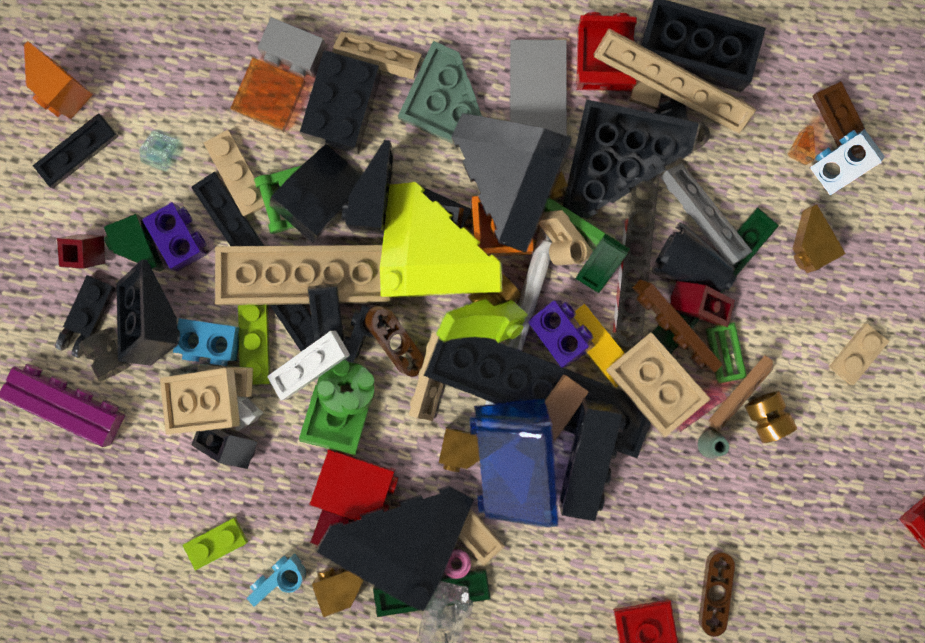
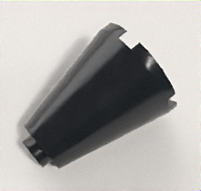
[651,222,737,293]

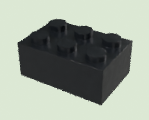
[300,50,382,155]

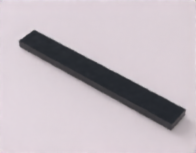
[191,171,315,352]

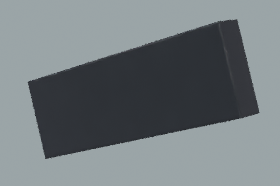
[32,113,119,189]

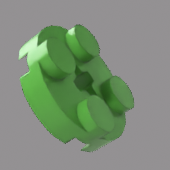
[317,360,374,418]

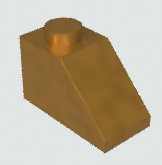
[792,204,846,273]
[438,427,502,472]

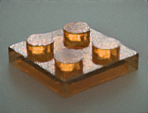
[230,57,306,133]

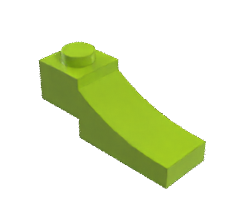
[436,299,528,343]

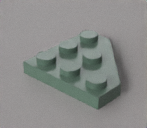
[398,41,483,144]

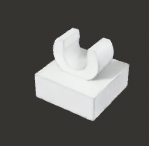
[235,396,263,431]

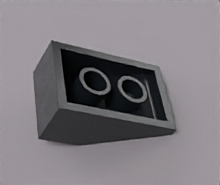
[342,140,394,235]
[269,144,362,243]
[116,259,180,366]

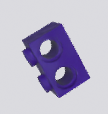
[142,202,207,271]
[528,300,595,368]

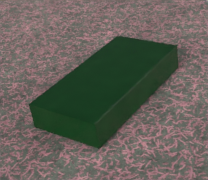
[575,234,630,293]

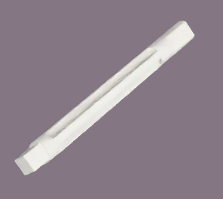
[479,228,552,432]

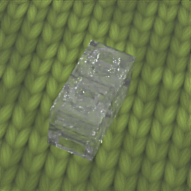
[419,581,473,643]

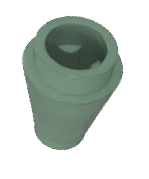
[698,430,729,459]

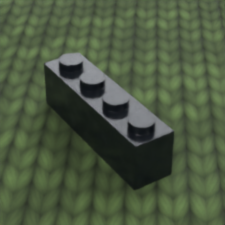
[558,397,625,521]

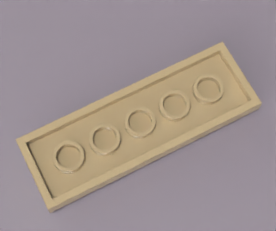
[215,245,390,305]

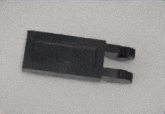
[55,275,116,358]

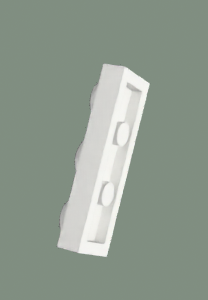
[267,331,350,401]

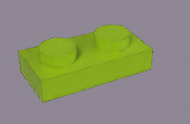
[182,517,248,571]

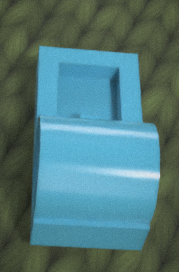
[246,553,306,607]

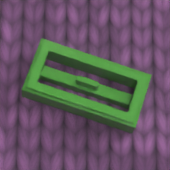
[705,322,747,384]

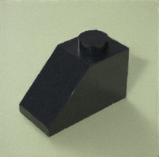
[191,428,258,469]

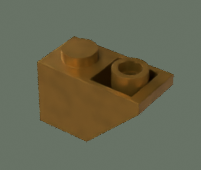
[312,567,364,618]

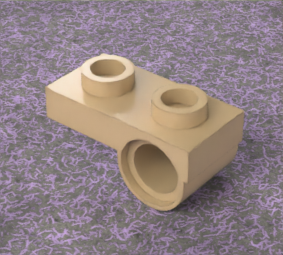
[539,210,593,266]

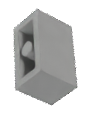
[258,17,327,78]

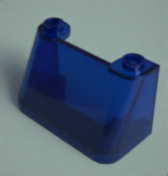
[469,399,558,528]

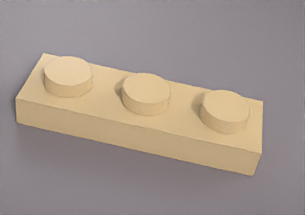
[332,31,422,80]
[204,130,265,217]
[409,332,443,421]

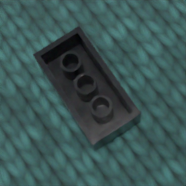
[639,0,766,92]

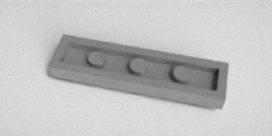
[660,163,752,266]

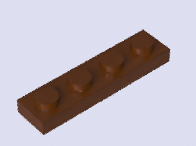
[632,279,723,372]

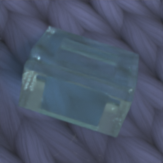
[139,131,179,172]

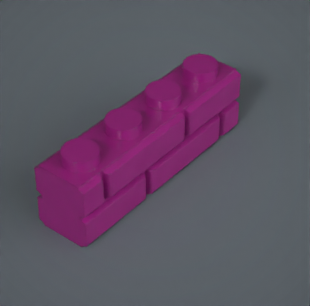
[0,364,125,447]

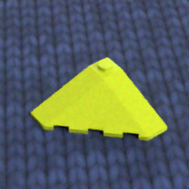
[380,182,503,298]

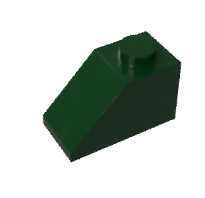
[104,214,165,272]

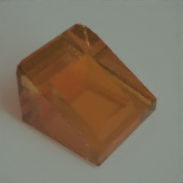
[788,125,815,165]

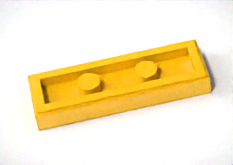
[573,304,625,388]

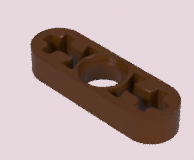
[365,306,424,377]
[698,550,735,637]

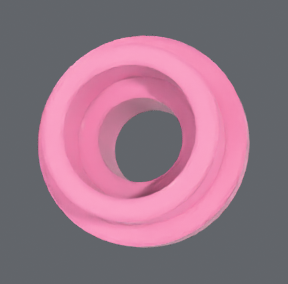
[444,549,471,579]

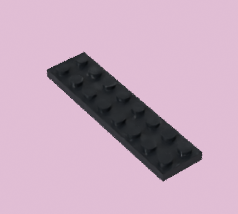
[423,337,651,459]

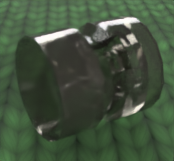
[79,328,133,381]

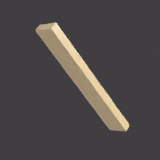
[594,29,756,134]

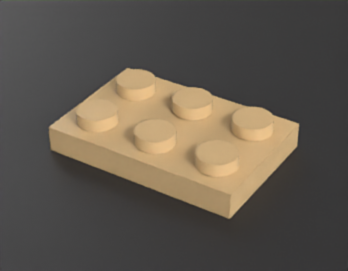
[606,332,710,438]
[160,367,240,435]

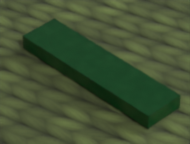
[373,569,491,617]

